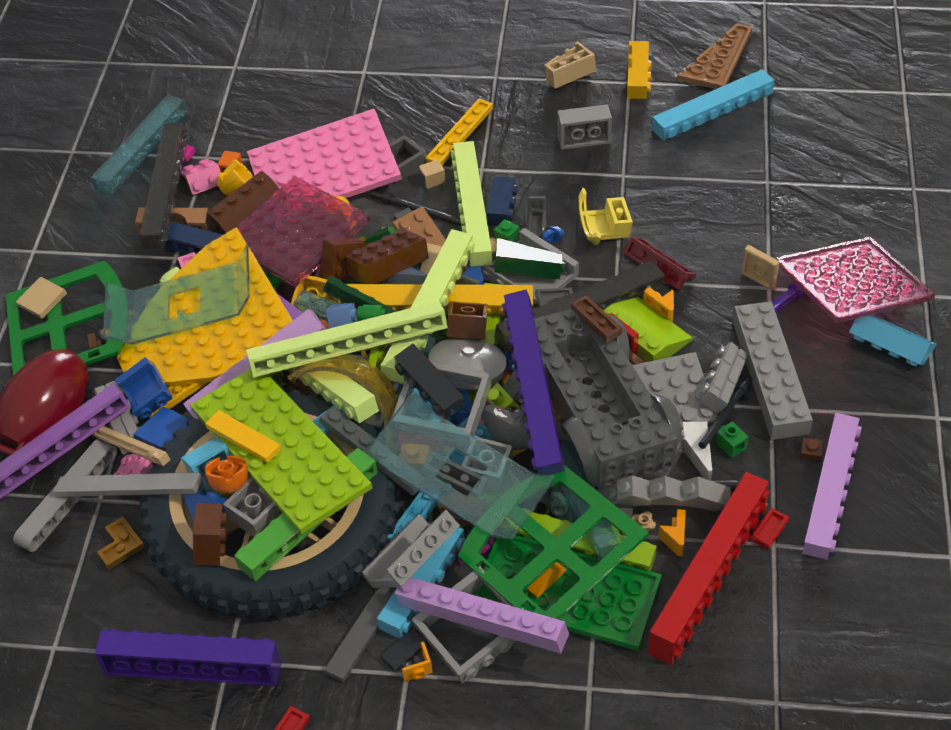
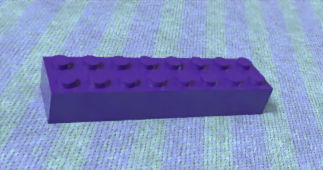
[95,629,281,686]

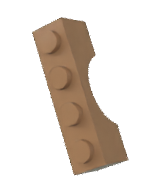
[135,207,211,235]

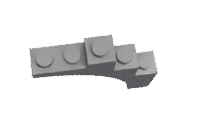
[596,475,731,512]

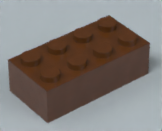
[345,229,429,284]

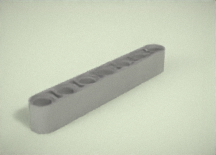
[13,439,117,552]

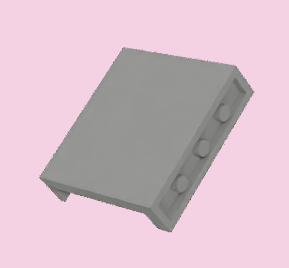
[481,228,579,311]
[362,510,460,588]

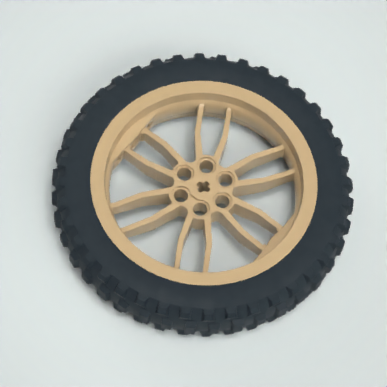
[139,390,400,620]

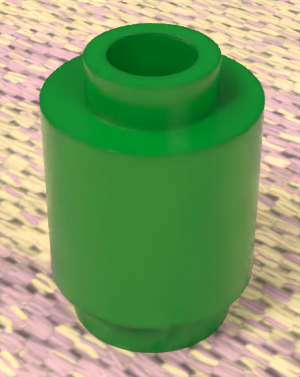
[357,304,386,321]

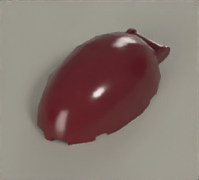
[0,349,89,456]

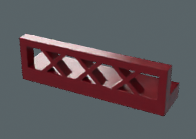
[623,237,696,290]

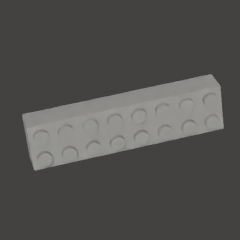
[733,301,813,440]

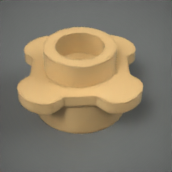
[632,511,656,531]

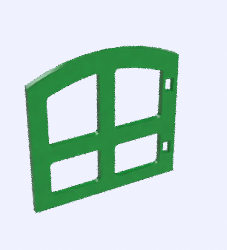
[6,261,128,376]
[458,465,649,620]

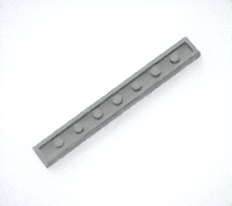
[53,472,203,497]

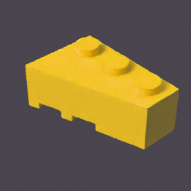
[627,41,651,99]

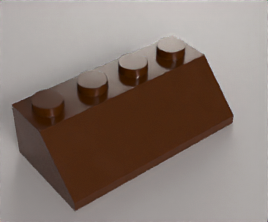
[207,170,288,236]

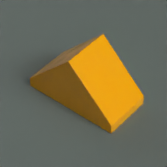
[526,562,566,598]

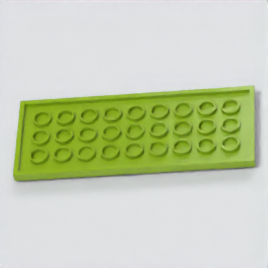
[190,368,373,534]

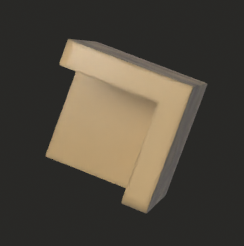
[419,160,445,189]

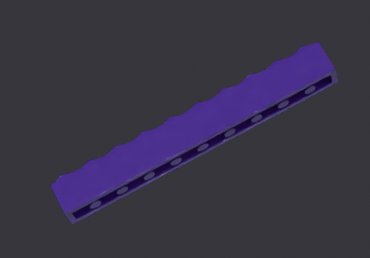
[502,289,565,476]

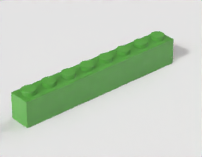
[234,448,378,582]

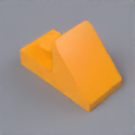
[643,287,674,322]
[658,509,686,557]

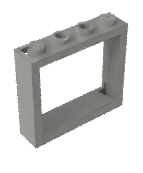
[391,363,492,446]
[412,566,516,684]

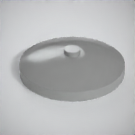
[428,338,506,389]

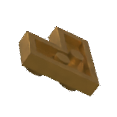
[97,516,145,570]

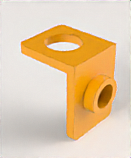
[402,641,433,681]

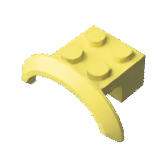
[578,188,633,245]

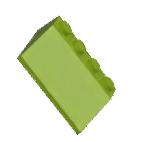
[603,297,693,362]

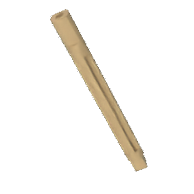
[91,426,171,466]

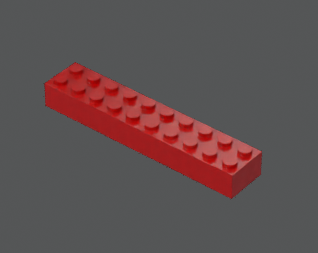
[648,472,770,666]

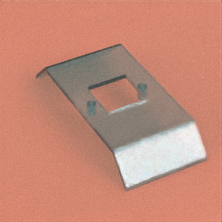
[103,244,250,345]
[368,390,555,540]

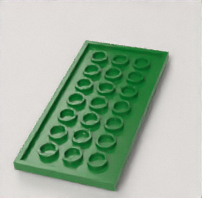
[474,530,662,651]

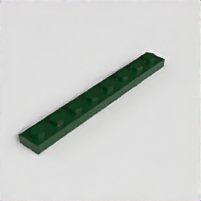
[323,276,449,346]

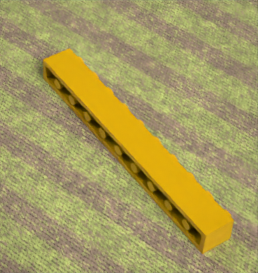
[343,284,533,315]

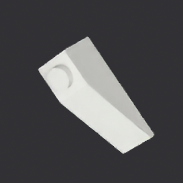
[681,422,712,480]

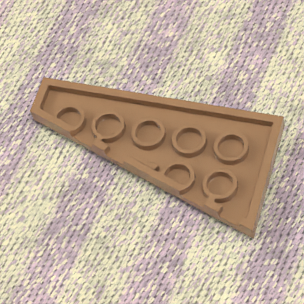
[677,23,752,89]

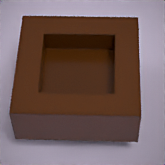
[87,333,102,357]
[800,437,824,461]

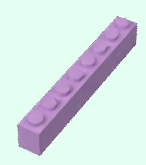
[183,309,326,419]
[802,413,862,560]
[395,577,569,654]

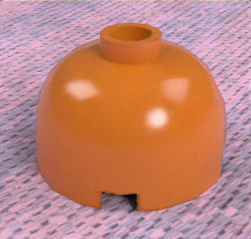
[205,455,248,495]

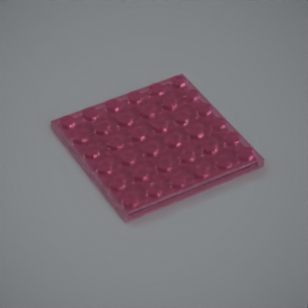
[232,176,371,287]
[776,237,935,323]

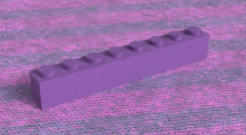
[0,384,131,499]

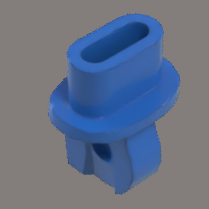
[542,226,565,244]

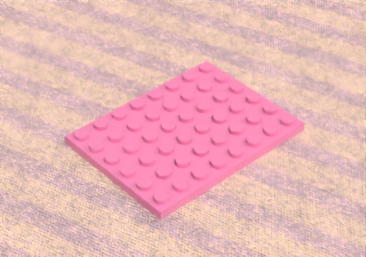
[247,109,402,216]

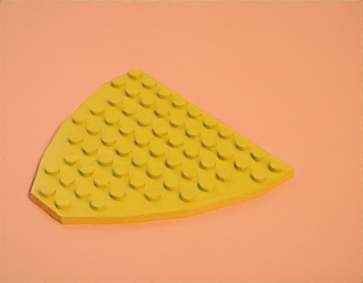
[117,227,293,387]

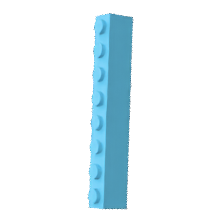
[652,69,774,141]

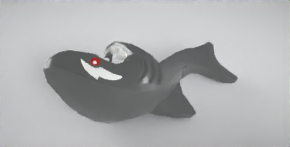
[481,404,572,450]

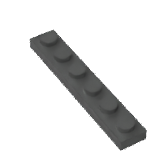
[319,407,427,495]

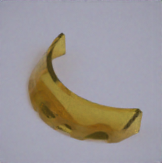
[287,354,400,447]

